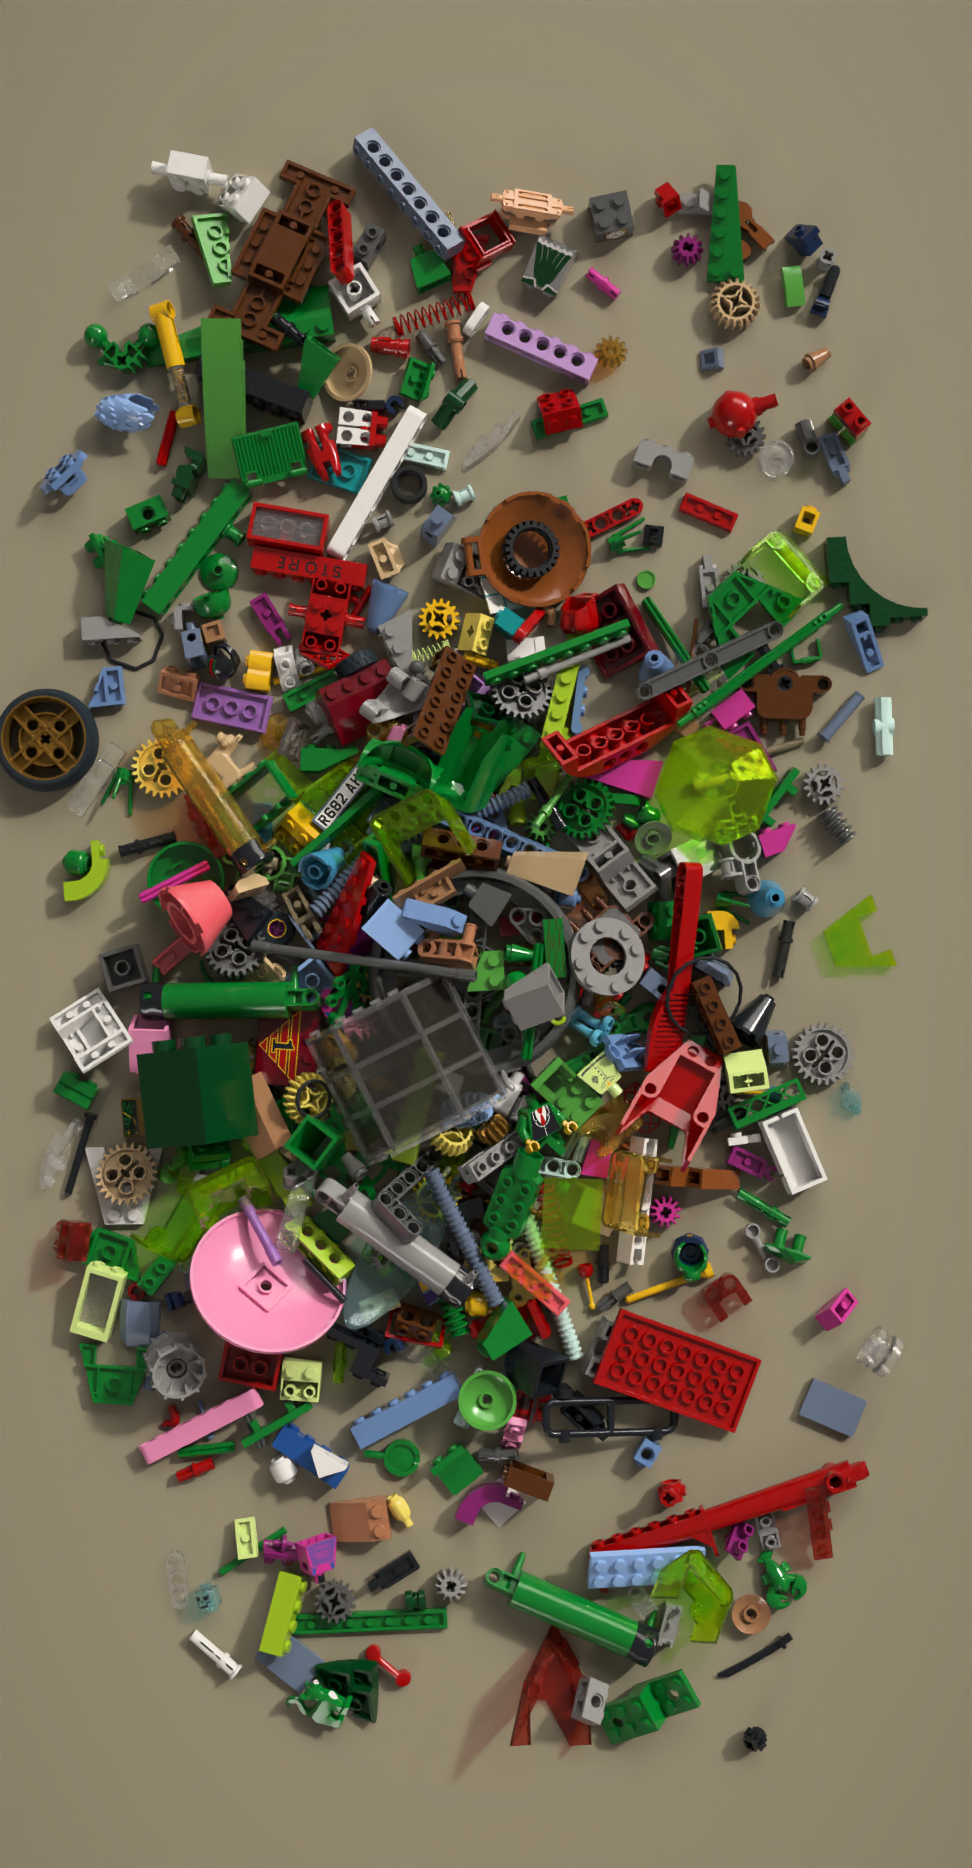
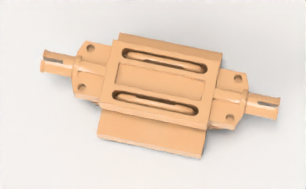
[490,188,574,236]

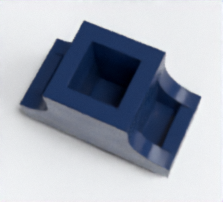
[784,224,823,257]

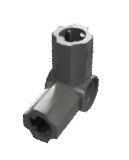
[638,853,677,902]

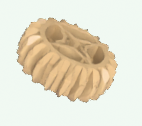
[709,277,761,331]

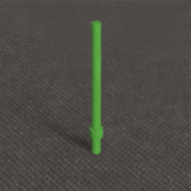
[533,773,574,829]

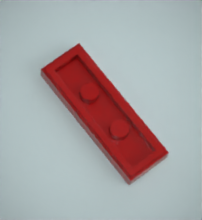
[678,492,739,533]

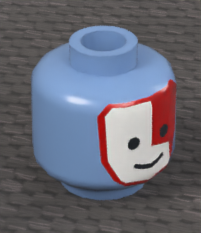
[554,887,582,910]

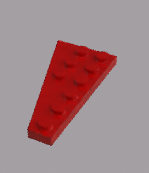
[315,851,376,977]

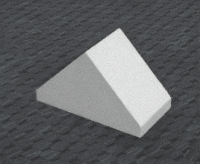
[311,1444,349,1478]

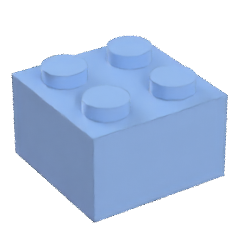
[285,958,336,1003]

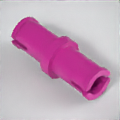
[584,267,621,301]

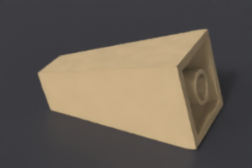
[505,851,589,896]

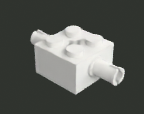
[151,150,228,195]
[328,262,382,328]

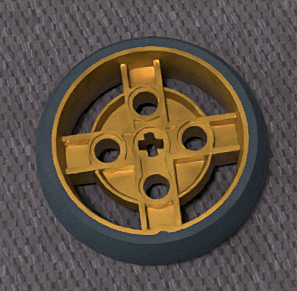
[0,689,99,792]

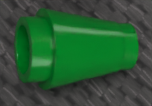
[504,943,533,963]

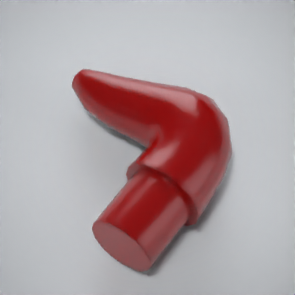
[616,822,637,841]
[161,1404,180,1427]

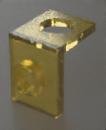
[594,993,626,1019]

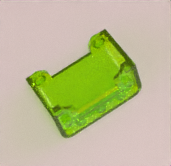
[186,1156,277,1234]

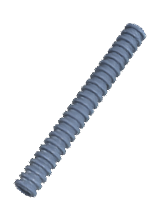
[391,781,532,859]
[309,808,415,918]
[423,1167,504,1307]

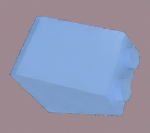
[361,899,425,961]

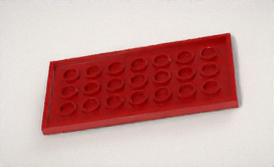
[592,1308,762,1433]

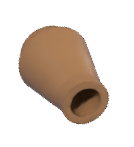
[802,347,831,372]

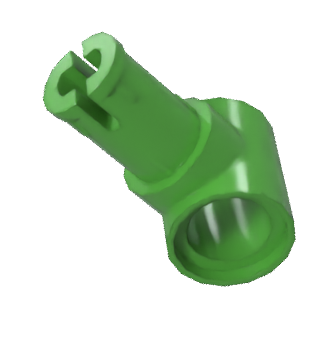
[411,844,432,882]

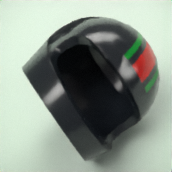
[207,642,241,680]

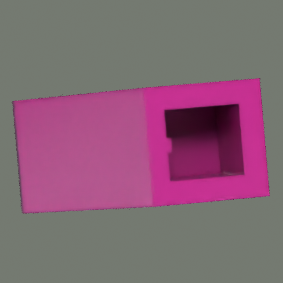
[757,822,796,859]

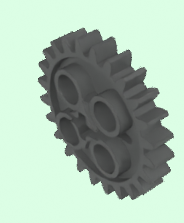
[489,670,553,723]
[205,920,267,980]

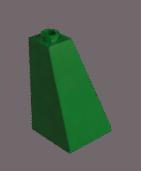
[105,539,155,625]

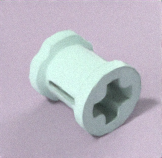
[452,484,476,507]

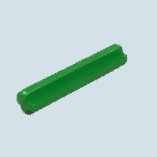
[178,1441,236,1459]

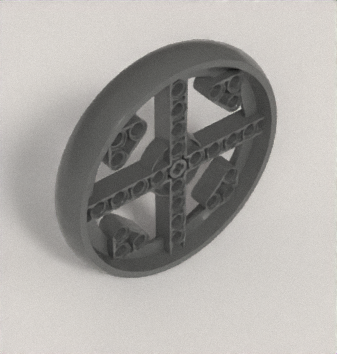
[368,866,581,1080]

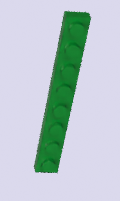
[483,619,630,686]

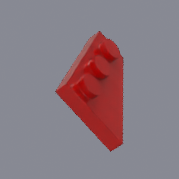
[452,235,490,294]

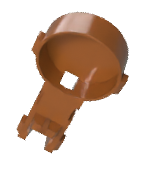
[739,201,775,252]

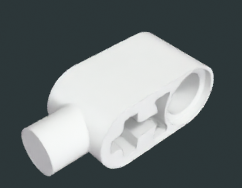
[491,1071,524,1118]

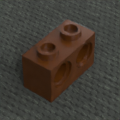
[394,1302,440,1343]

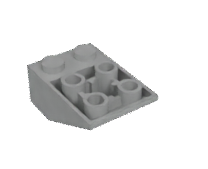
[431,542,486,602]

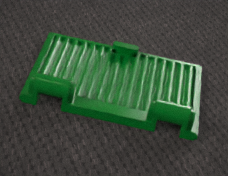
[231,421,309,489]

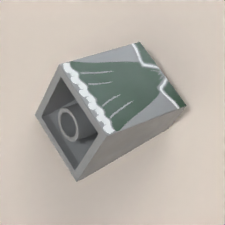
[521,236,579,298]

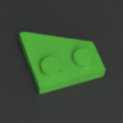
[467,950,505,992]

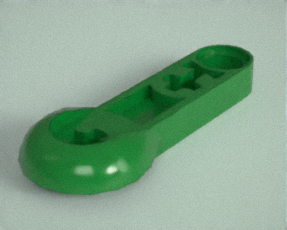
[586,1002,656,1040]

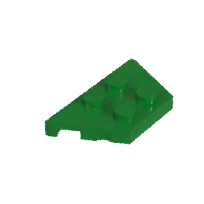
[68,1227,141,1282]

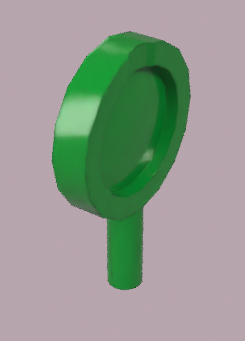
[363,1438,420,1477]

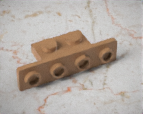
[392,858,466,908]

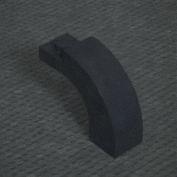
[442,1194,486,1260]

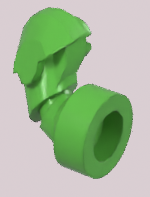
[158,1146,188,1184]

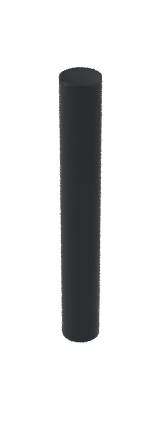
[302,1257,347,1304]

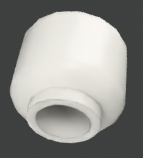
[269,1454,298,1485]

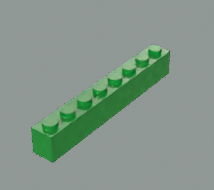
[141,478,253,618]

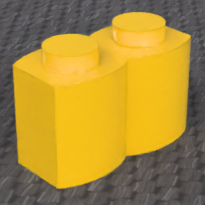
[243,650,275,693]

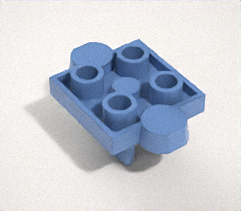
[40,450,87,497]
[602,1034,646,1072]

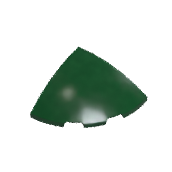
[314,1659,379,1723]

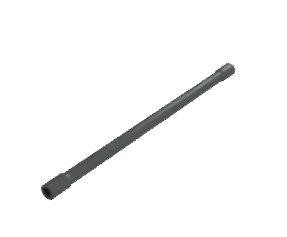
[250,940,477,982]

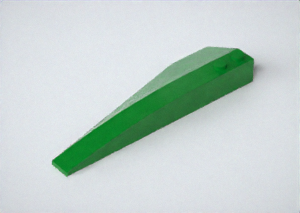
[145,285,336,368]

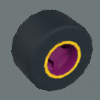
[261,911,296,945]

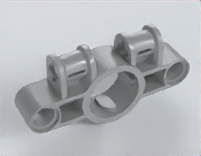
[710,800,761,896]

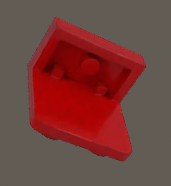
[537,389,583,435]

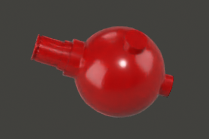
[707,390,779,439]

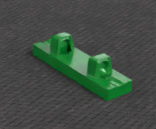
[748,767,801,833]
[240,1400,313,1448]

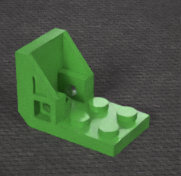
[530,1056,604,1128]

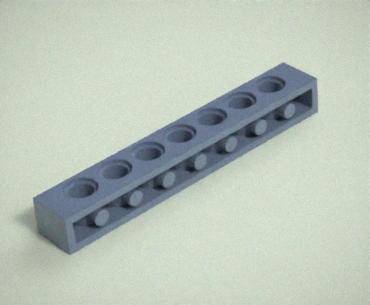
[352,127,465,261]

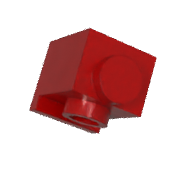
[654,182,682,218]

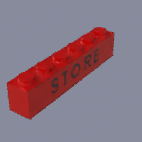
[250,545,369,592]

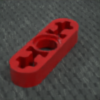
[511,607,546,645]

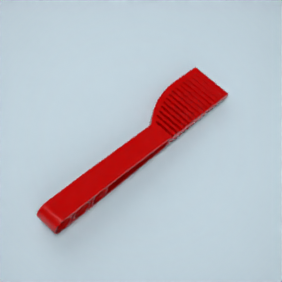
[644,862,703,1072]

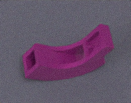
[455,1482,523,1526]

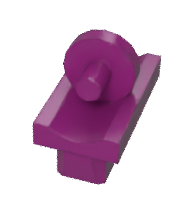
[723,1522,754,1561]
[263,1535,298,1566]

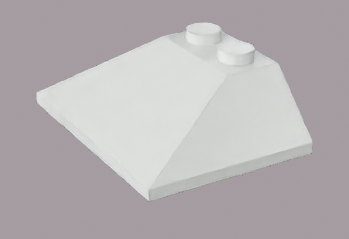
[49,987,134,1074]

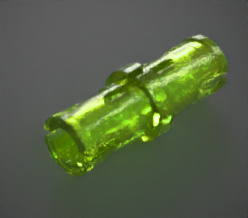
[332,1342,347,1383]

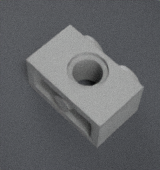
[571,1677,609,1725]

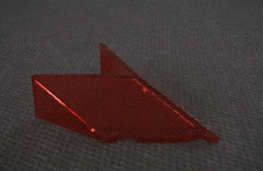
[510,1625,592,1746]

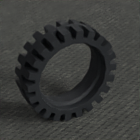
[501,520,560,579]

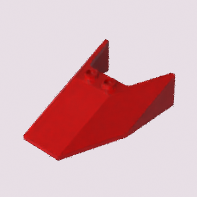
[615,1040,723,1173]

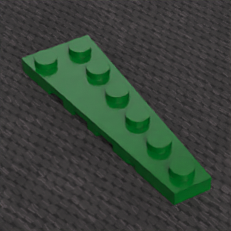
[707,165,745,283]

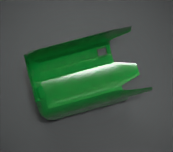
[432,707,510,813]

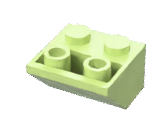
[723,1049,770,1094]
[280,1356,324,1403]

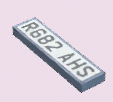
[312,764,366,830]

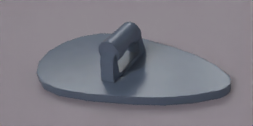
[288,912,330,969]

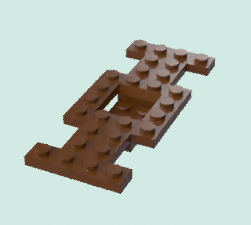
[208,159,356,354]

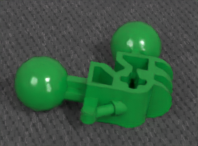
[84,323,160,376]

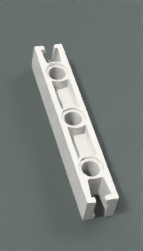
[616,1136,658,1265]

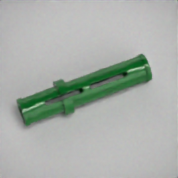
[735,1187,792,1228]

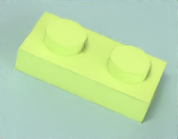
[234,1517,259,1560]

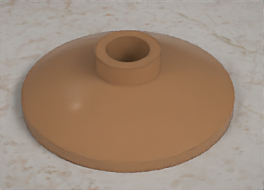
[731,1594,771,1634]

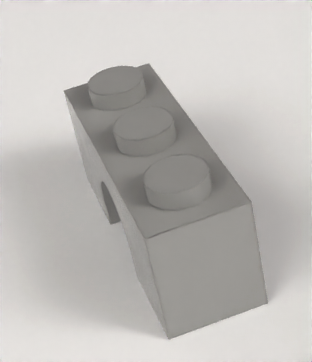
[632,439,695,484]
[580,1315,615,1377]

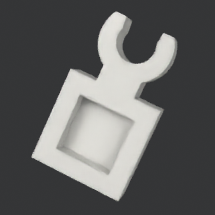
[726,1132,761,1146]

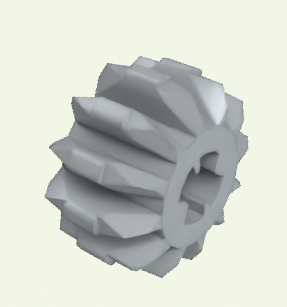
[434,1567,468,1602]

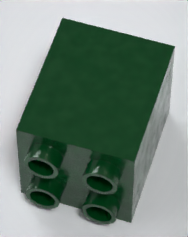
[136,1033,258,1149]

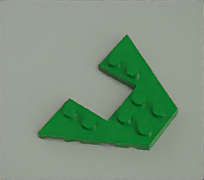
[706,571,809,681]

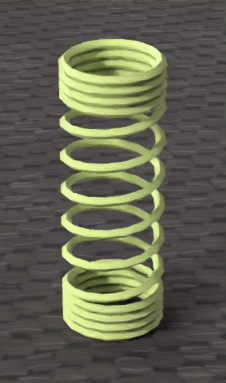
[412,639,450,662]

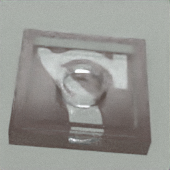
[276,716,310,763]

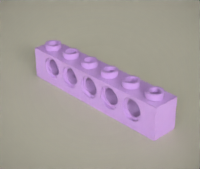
[485,312,598,385]

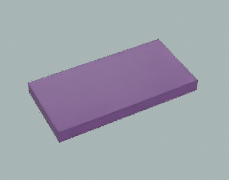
[191,681,274,735]

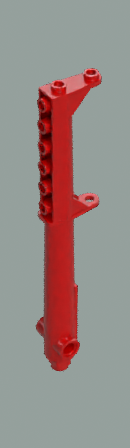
[588,1460,870,1594]

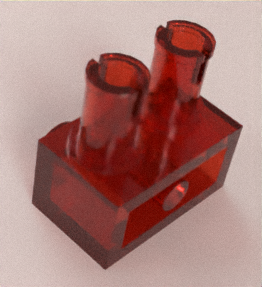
[53,1219,92,1262]

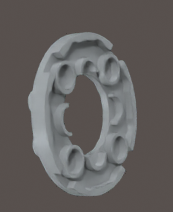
[568,918,645,996]

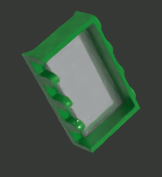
[211,759,301,844]

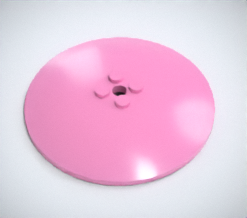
[189,1208,346,1354]

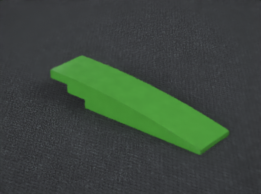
[201,318,246,479]

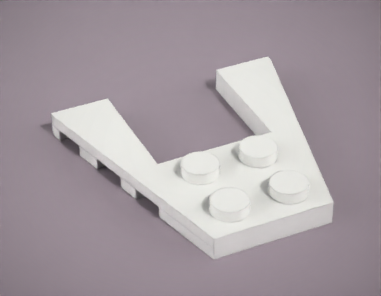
[85,1146,163,1225]

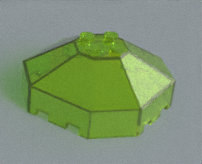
[655,725,778,846]

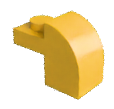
[705,911,740,950]

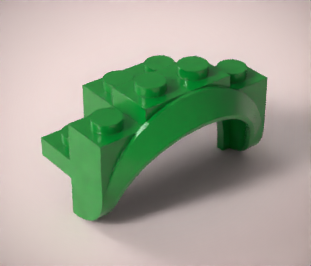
[354,738,444,810]

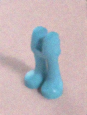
[567,1005,615,1047]

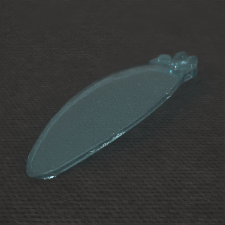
[343,1166,462,1329]

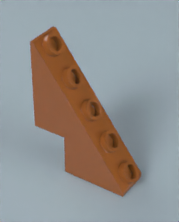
[653,1163,741,1190]

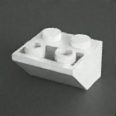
[215,174,270,224]

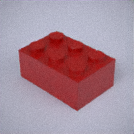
[218,1341,284,1391]

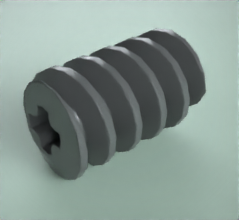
[816,806,857,849]

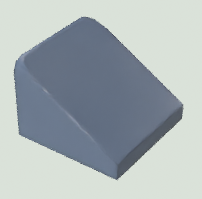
[700,347,724,371]

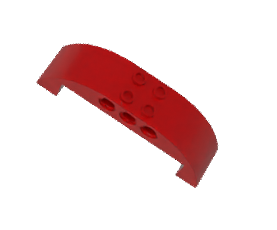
[541,685,693,777]

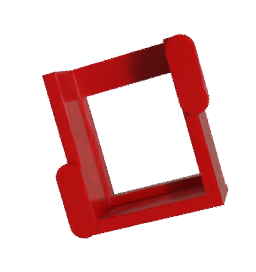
[458,209,516,272]

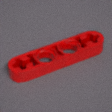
[584,498,643,539]

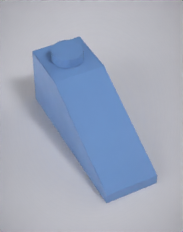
[843,610,885,674]
[401,898,467,938]

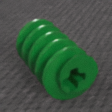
[437,1299,469,1338]

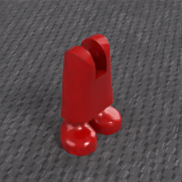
[300,423,342,482]

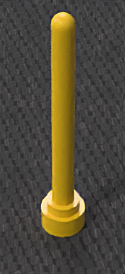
[625,1262,715,1304]

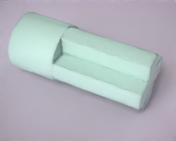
[572,1134,591,1163]

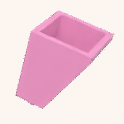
[128,1014,173,1074]

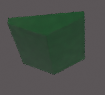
[465,691,508,726]

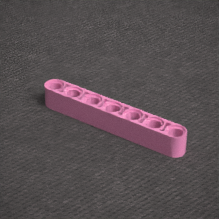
[138,1387,264,1465]

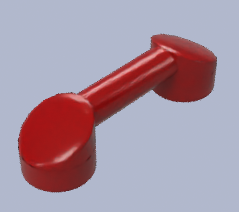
[365,1644,411,1687]

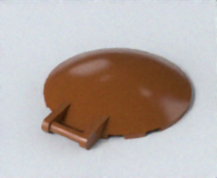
[461,491,591,607]

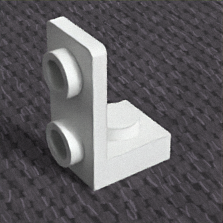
[273,645,301,692]

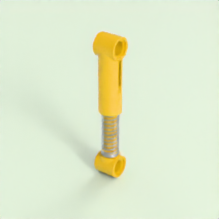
[149,300,202,429]

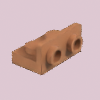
[157,665,202,702]

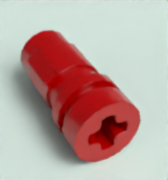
[370,336,411,359]

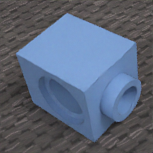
[632,1436,662,1469]

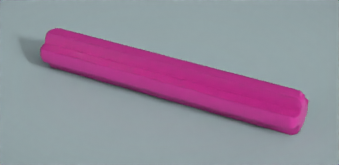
[138,860,210,903]

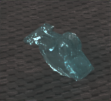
[840,1082,862,1116]

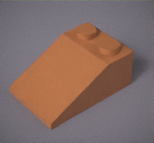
[329,1494,392,1542]

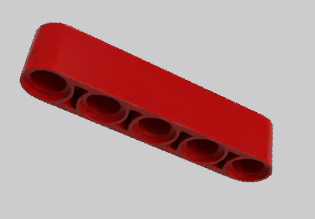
[327,199,354,285]

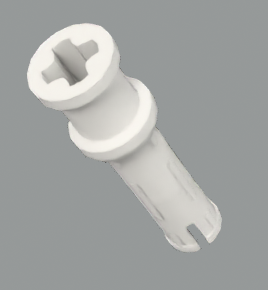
[189,1629,243,1680]

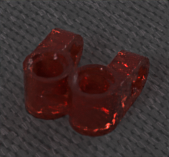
[703,1272,753,1322]

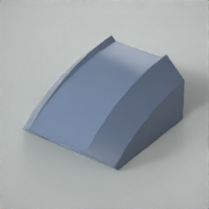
[692,953,733,987]
[120,1298,162,1347]

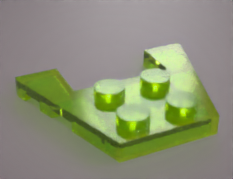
[822,895,897,967]

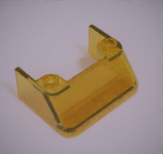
[601,1149,672,1238]

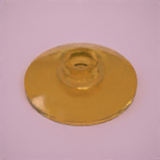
[261,713,291,751]

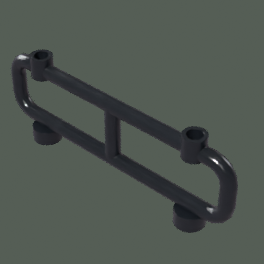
[542,1389,678,1443]

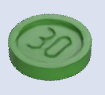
[637,570,656,590]

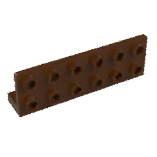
[400,645,476,756]

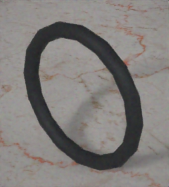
[295,1079,332,1119]

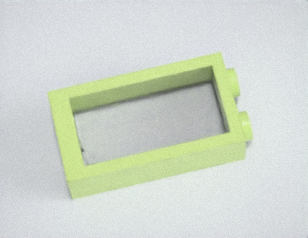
[69,1261,128,1343]

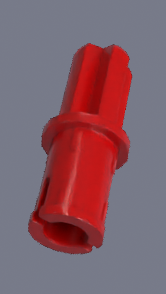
[176,1457,215,1482]

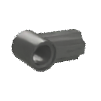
[795,419,821,461]

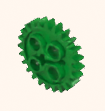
[557,778,616,841]

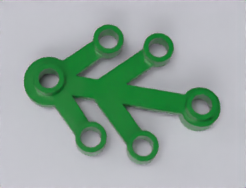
[325,964,370,1029]

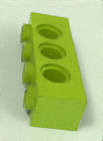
[281,1211,355,1287]

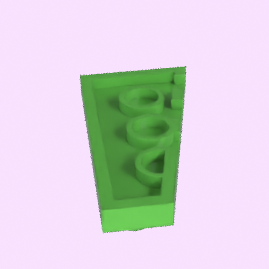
[191,212,232,288]

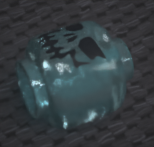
[195,1582,222,1614]

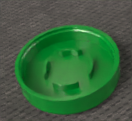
[147,841,225,914]

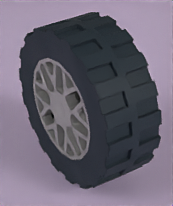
[334,648,378,679]

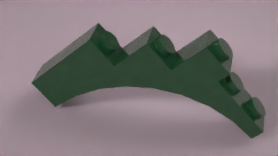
[824,536,928,633]

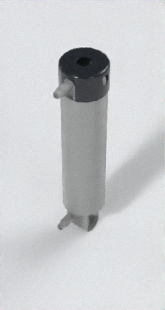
[315,1178,479,1309]

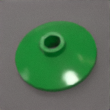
[200,553,239,591]

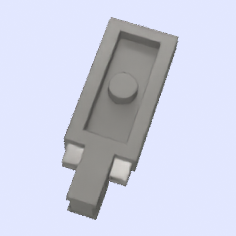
[698,554,720,609]

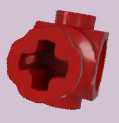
[658,1479,687,1508]

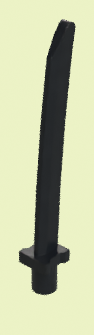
[717,1632,793,1677]

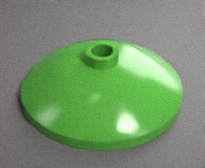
[458,1370,517,1431]

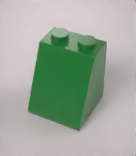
[284,1115,347,1171]
[475,1297,532,1361]

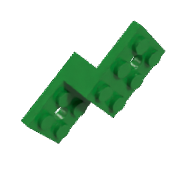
[601,1669,701,1745]

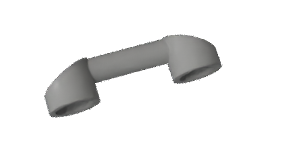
[744,1223,780,1273]

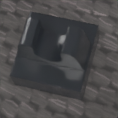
[643,524,664,547]

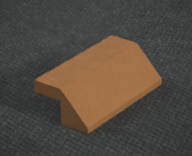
[246,1072,291,1162]

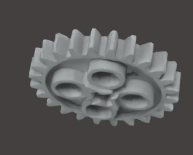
[791,1023,855,1085]

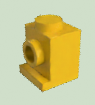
[792,505,821,538]

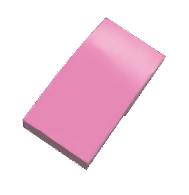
[500,1416,528,1450]

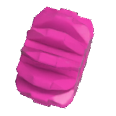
[649,1195,682,1228]

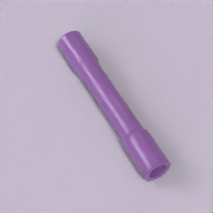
[238,1195,283,1267]

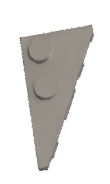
[378,610,412,677]

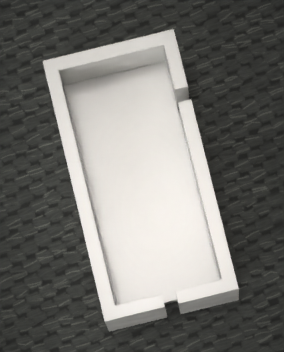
[757,1107,828,1195]

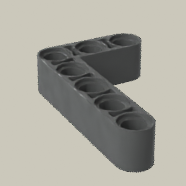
[371,1148,443,1244]

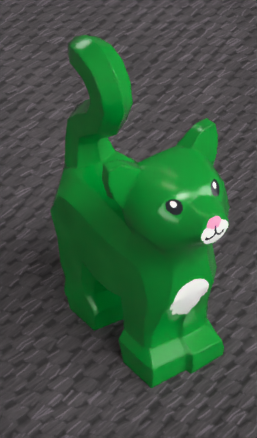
[286,1680,353,1728]

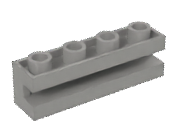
[458,1127,526,1185]

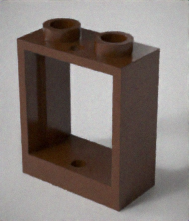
[501,1461,554,1502]

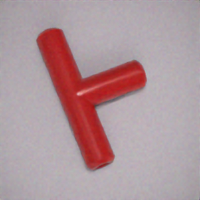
[350,586,371,616]

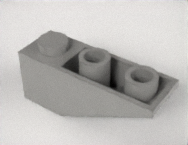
[81,616,143,646]

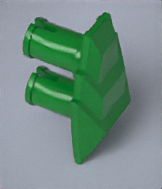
[763,1228,812,1265]

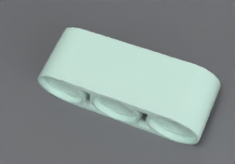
[539,1155,581,1179]

